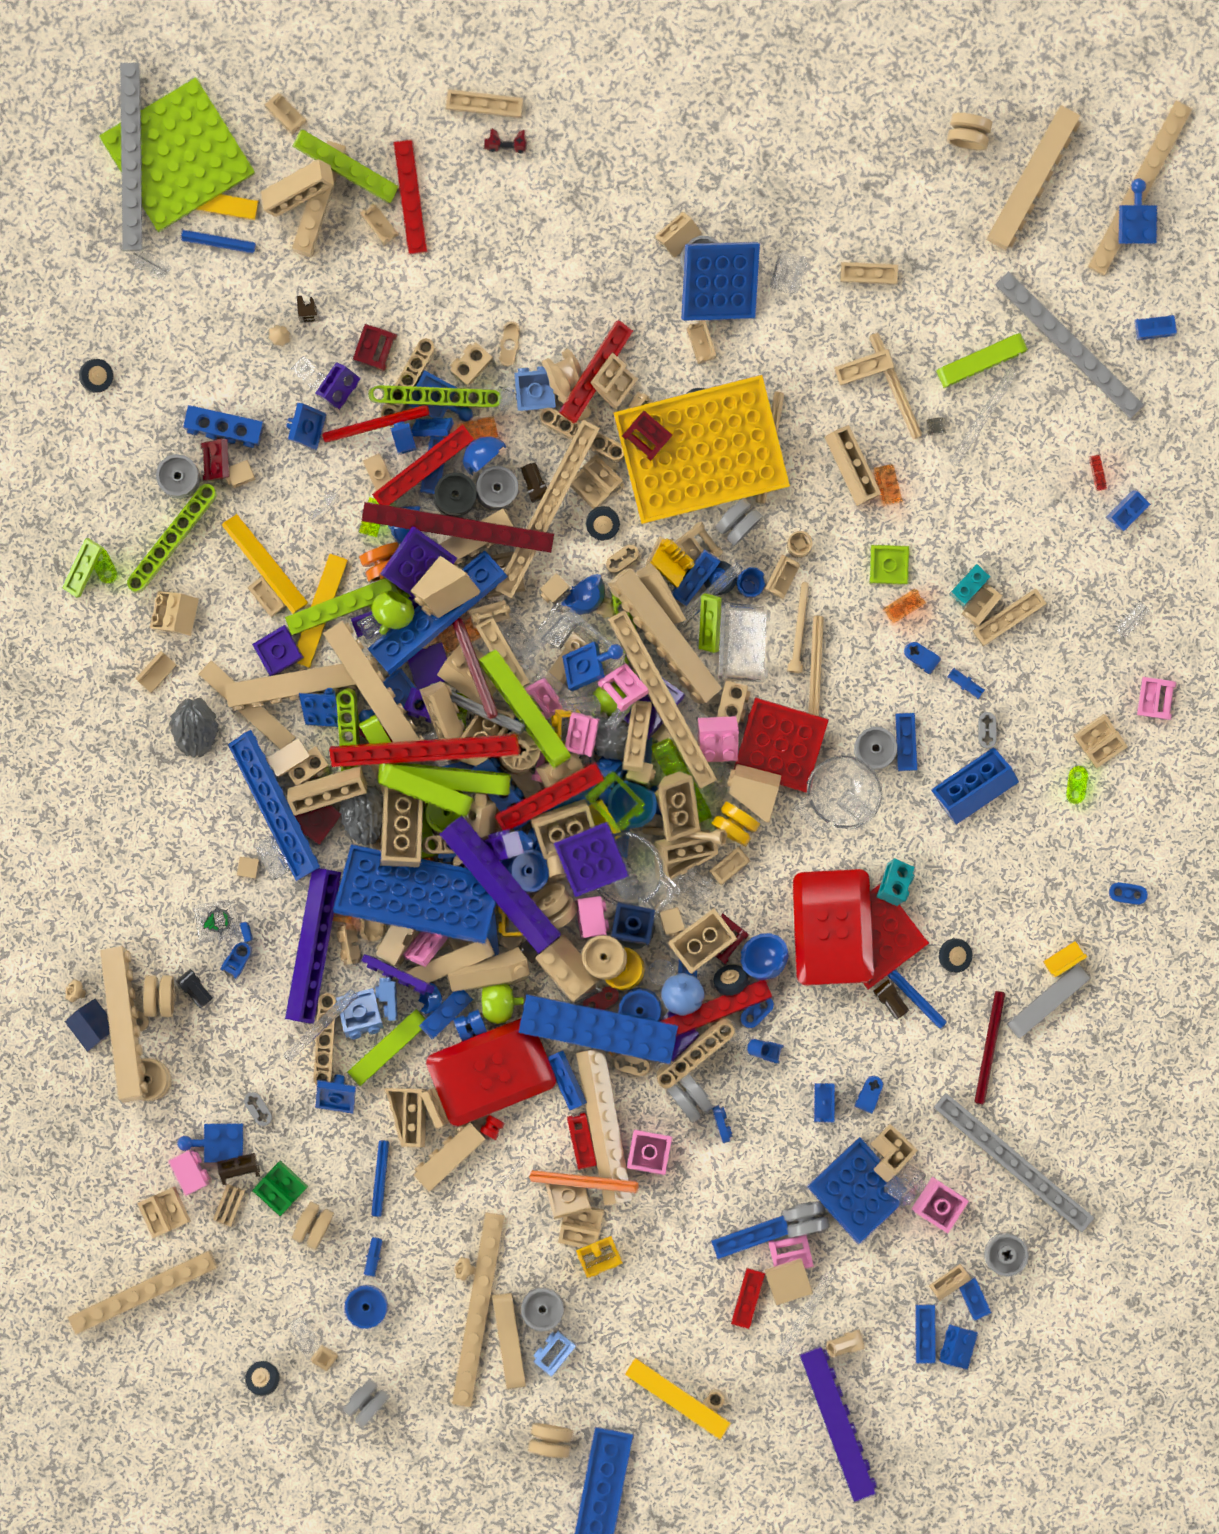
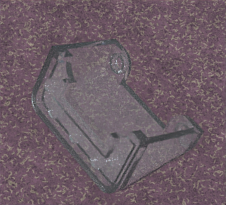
[718,602,770,683]

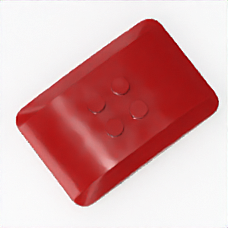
[793,869,874,986]
[426,1018,556,1126]

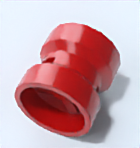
[480,1114,505,1140]

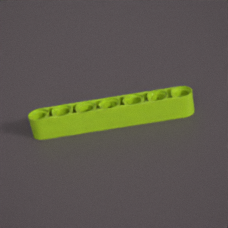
[368,385,502,408]
[127,484,217,593]
[479,649,571,768]
[378,763,511,795]

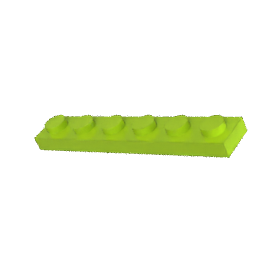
[292,129,399,203]
[285,578,399,636]

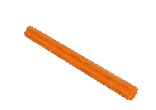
[529,1170,639,1193]

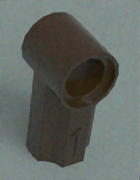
[521,462,547,503]
[873,979,910,1020]

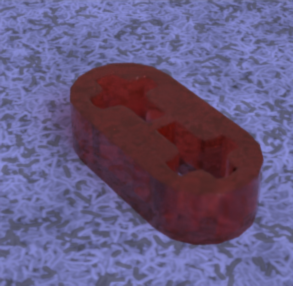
[1089,454,1107,491]

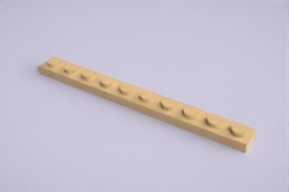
[1088,100,1193,275]
[495,420,600,599]
[608,610,717,789]
[452,1212,505,1407]

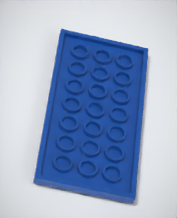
[333,844,496,944]

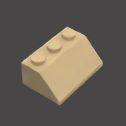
[635,563,686,624]
[420,681,465,739]
[459,709,516,766]
[658,772,700,842]
[530,799,595,859]
[668,908,737,974]
[535,935,601,1003]

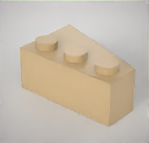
[655,830,718,884]
[376,925,421,969]
[384,1088,427,1147]

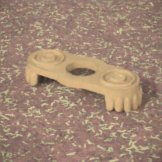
[499,321,520,367]

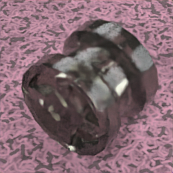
[926,418,946,436]

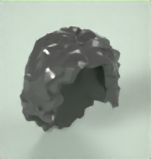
[169,698,219,758]
[595,715,629,762]
[339,785,383,846]

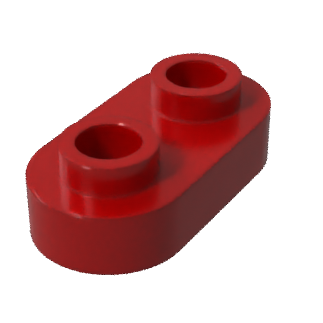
[583,986,619,1010]

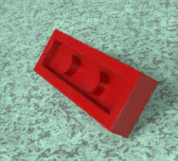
[731,1268,765,1329]

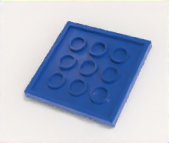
[681,242,760,321]
[807,1137,911,1245]

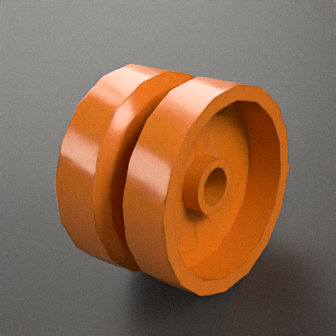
[359,542,399,583]

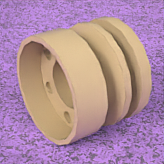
[498,731,540,775]

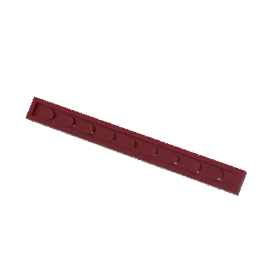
[361,502,554,553]

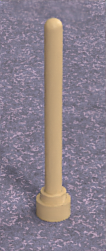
[787,582,809,673]
[642,827,727,845]

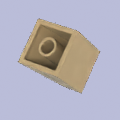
[411,556,481,618]
[727,764,781,823]

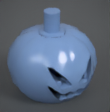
[661,973,705,1015]

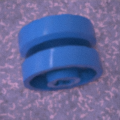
[502,850,549,892]
[618,987,662,1021]
[344,1285,388,1329]

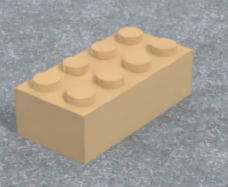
[380,786,423,867]

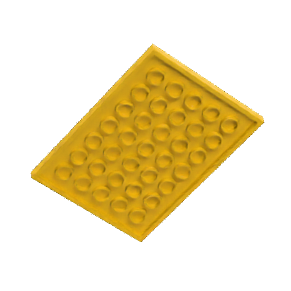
[613,374,790,524]

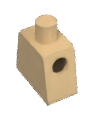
[464,792,497,838]

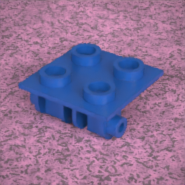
[299,688,338,727]

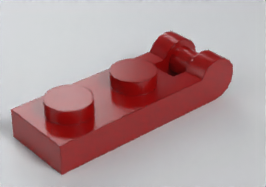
[566,1112,597,1169]

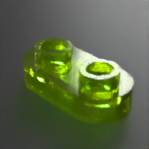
[94,548,118,584]
[1065,766,1088,804]

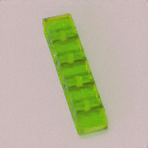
[651,737,712,823]

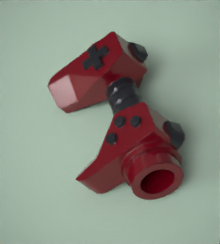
[484,128,526,154]

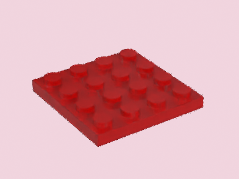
[733,697,829,793]
[863,883,929,990]

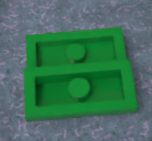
[252,1160,308,1216]

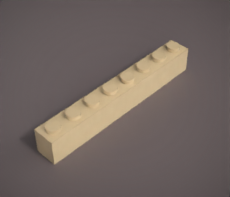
[986,105,1081,250]
[608,568,722,704]
[323,621,424,763]
[224,658,378,711]
[100,946,148,1103]
[576,1049,632,1205]
[67,1250,218,1335]

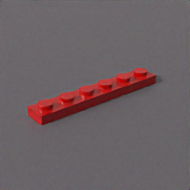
[393,139,427,255]
[559,320,633,424]
[372,424,475,506]
[495,762,605,831]
[659,980,772,1037]

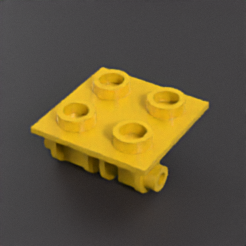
[650,538,695,588]

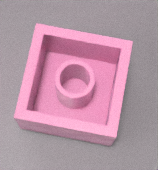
[697,716,739,762]
[575,896,609,939]
[627,1129,672,1175]
[168,1150,211,1196]
[912,1176,969,1233]

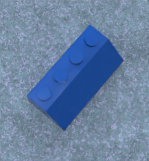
[931,747,1019,825]

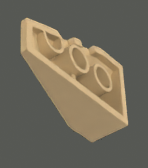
[447,947,530,991]

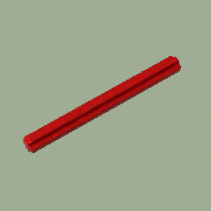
[322,405,429,443]

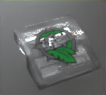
[194,899,240,943]

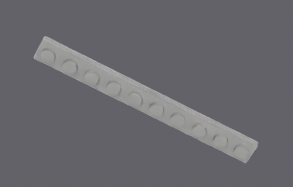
[120,62,143,252]
[995,271,1144,419]
[933,1093,1094,1232]

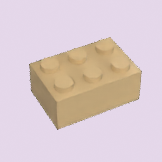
[437,645,498,705]

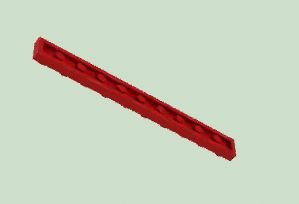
[329,734,520,767]

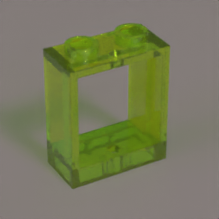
[585,770,645,831]

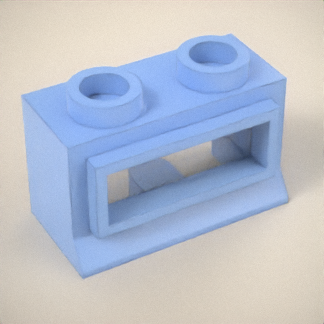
[533,1331,576,1377]

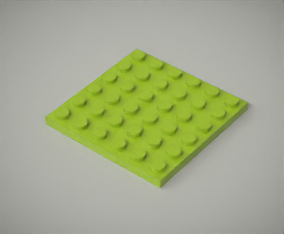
[99,77,256,232]

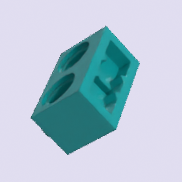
[949,564,991,607]
[877,858,915,906]

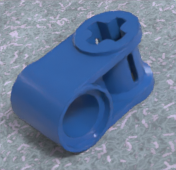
[904,642,941,675]
[220,942,252,980]
[747,1039,784,1064]
[854,1076,883,1114]

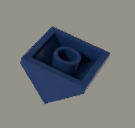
[611,902,656,945]
[64,998,110,1052]

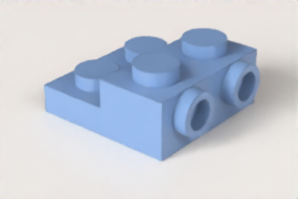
[514,366,556,411]
[375,978,398,1021]
[336,988,384,1039]

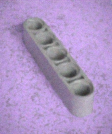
[1007,964,1090,1039]

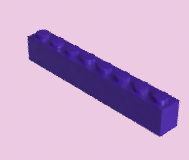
[440,816,561,953]
[285,868,341,1024]
[799,1346,878,1502]

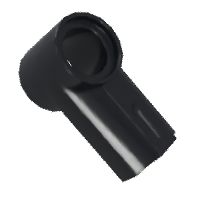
[176,968,213,1009]

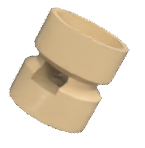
[787,531,812,558]

